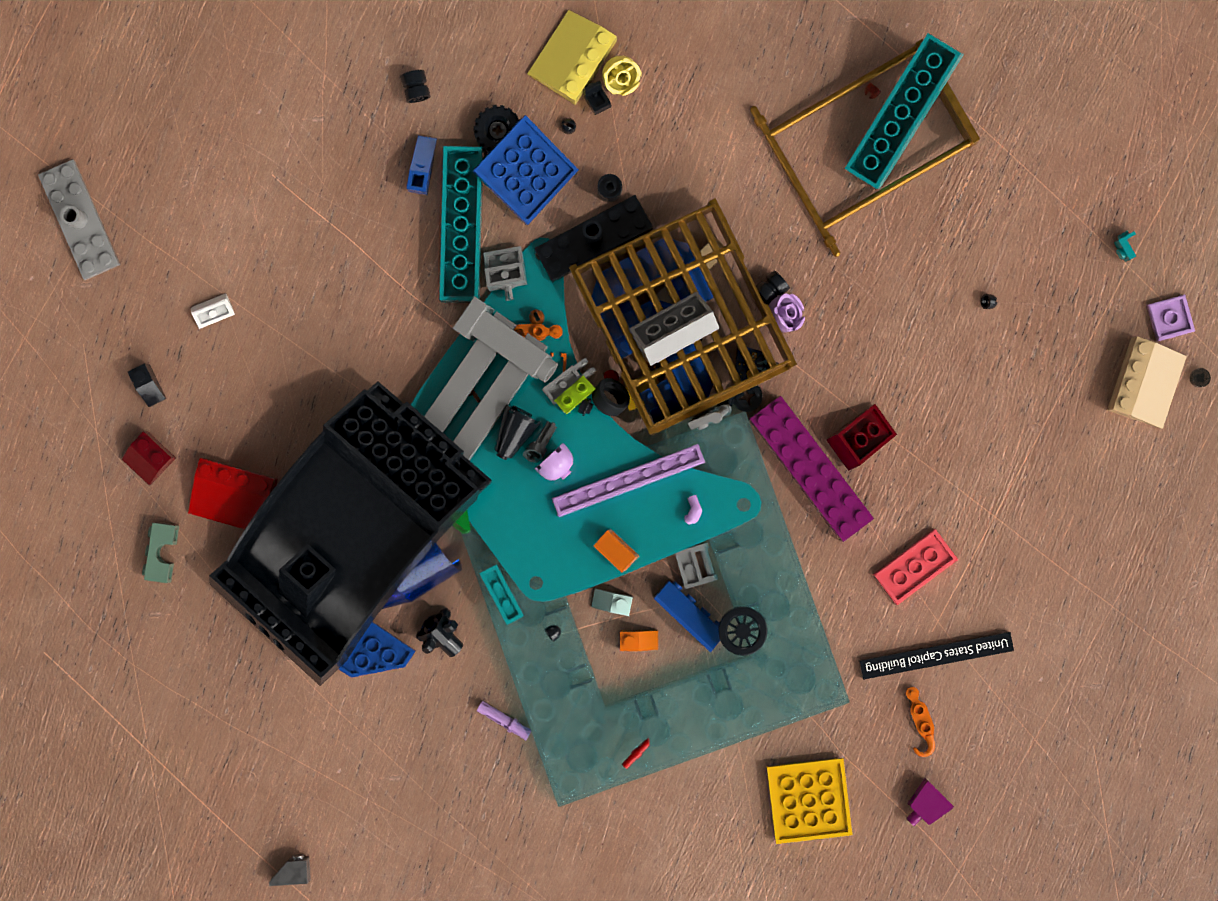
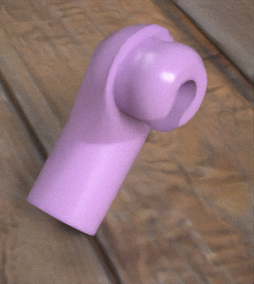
[684,495,702,524]

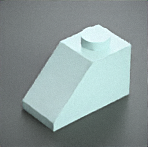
[591,588,633,616]

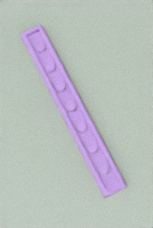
[552,444,705,517]

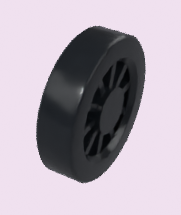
[718,606,767,656]

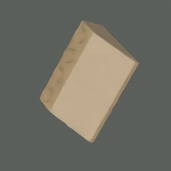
[1107,337,1187,429]

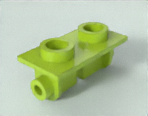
[554,375,596,415]

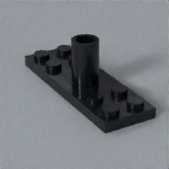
[534,195,653,283]

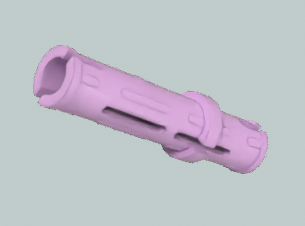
[477,701,532,741]

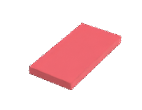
[873,529,958,605]

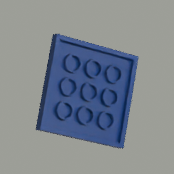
[472,115,579,225]

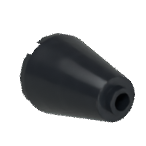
[494,404,541,460]

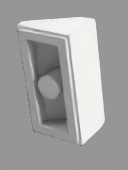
[191,294,235,329]

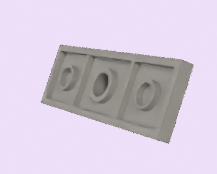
[38,160,120,280]

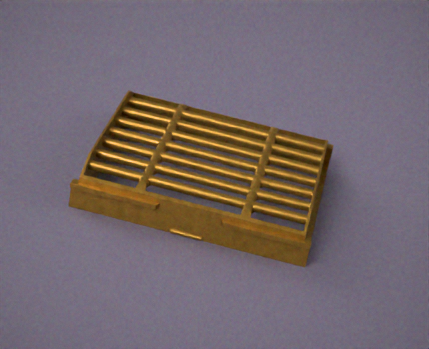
[569,198,797,435]

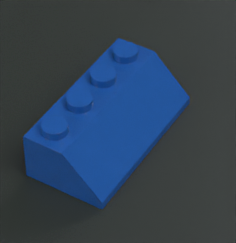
[653,580,720,652]

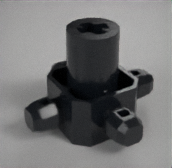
[416,608,463,657]

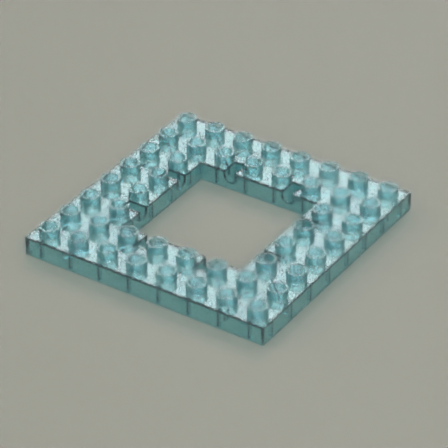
[461,411,850,807]

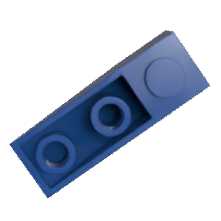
[406,135,437,195]

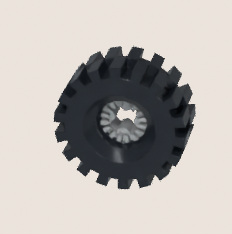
[474,105,520,153]

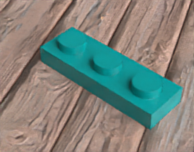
[479,564,524,625]

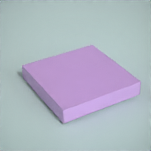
[1146,295,1195,342]

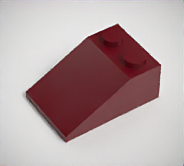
[826,404,897,471]

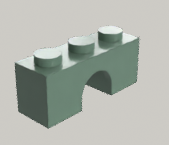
[142,522,179,583]

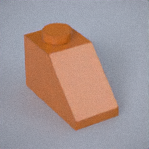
[620,630,658,651]

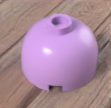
[769,293,805,332]
[535,443,573,480]

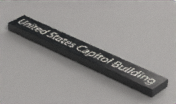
[859,632,1014,680]

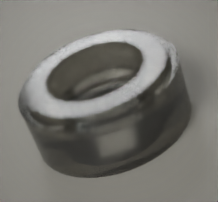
[1190,368,1211,388]

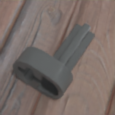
[523,421,557,463]

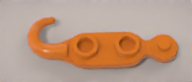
[514,324,563,341]
[905,687,935,757]

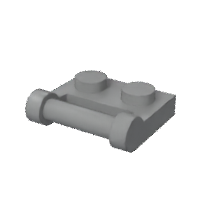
[688,404,732,430]
[675,543,718,589]

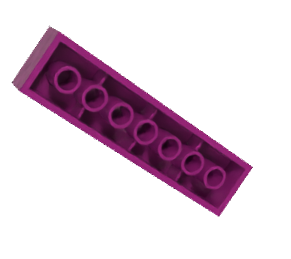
[749,396,874,542]

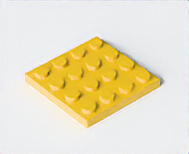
[766,757,852,844]

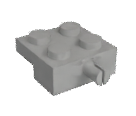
[483,246,527,301]

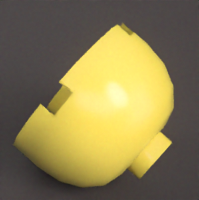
[602,55,641,96]

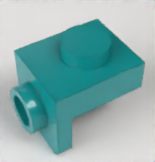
[1114,230,1136,262]

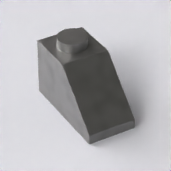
[269,854,311,886]

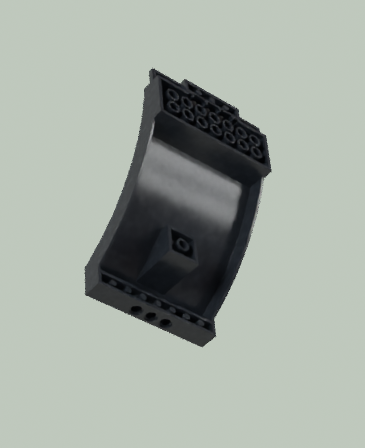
[209,381,492,686]

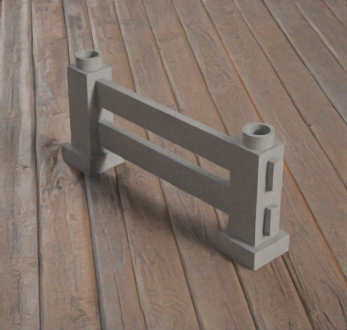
[424,296,558,461]

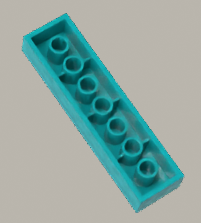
[845,33,964,189]
[439,146,483,303]

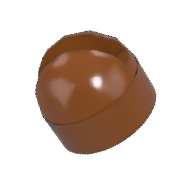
[529,309,545,324]

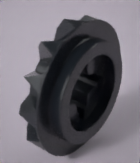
[734,385,763,412]

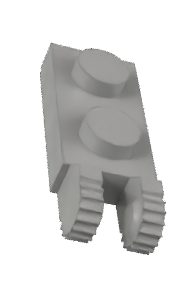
[542,358,596,405]

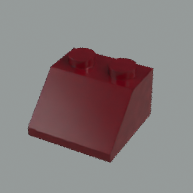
[122,431,176,486]

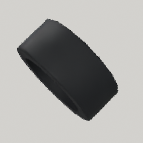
[592,378,630,416]

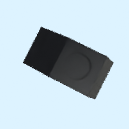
[128,363,166,407]

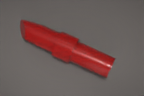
[622,738,650,769]

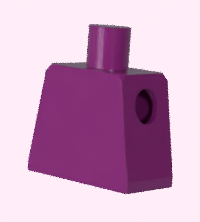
[906,778,954,826]

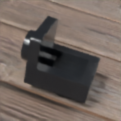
[583,81,612,115]

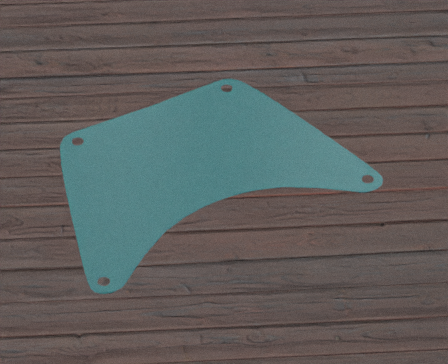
[411,237,762,602]

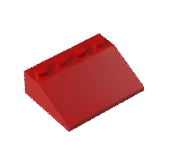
[188,458,278,529]

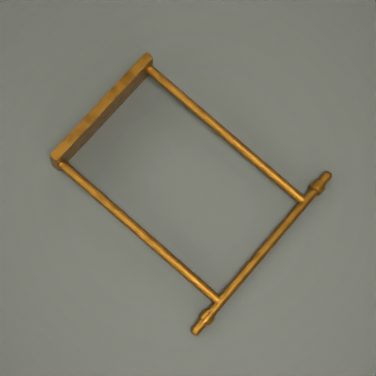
[750,39,980,257]

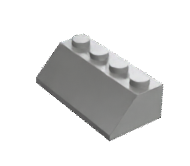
[629,292,719,366]

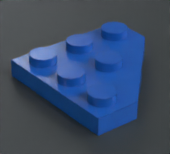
[339,621,416,678]

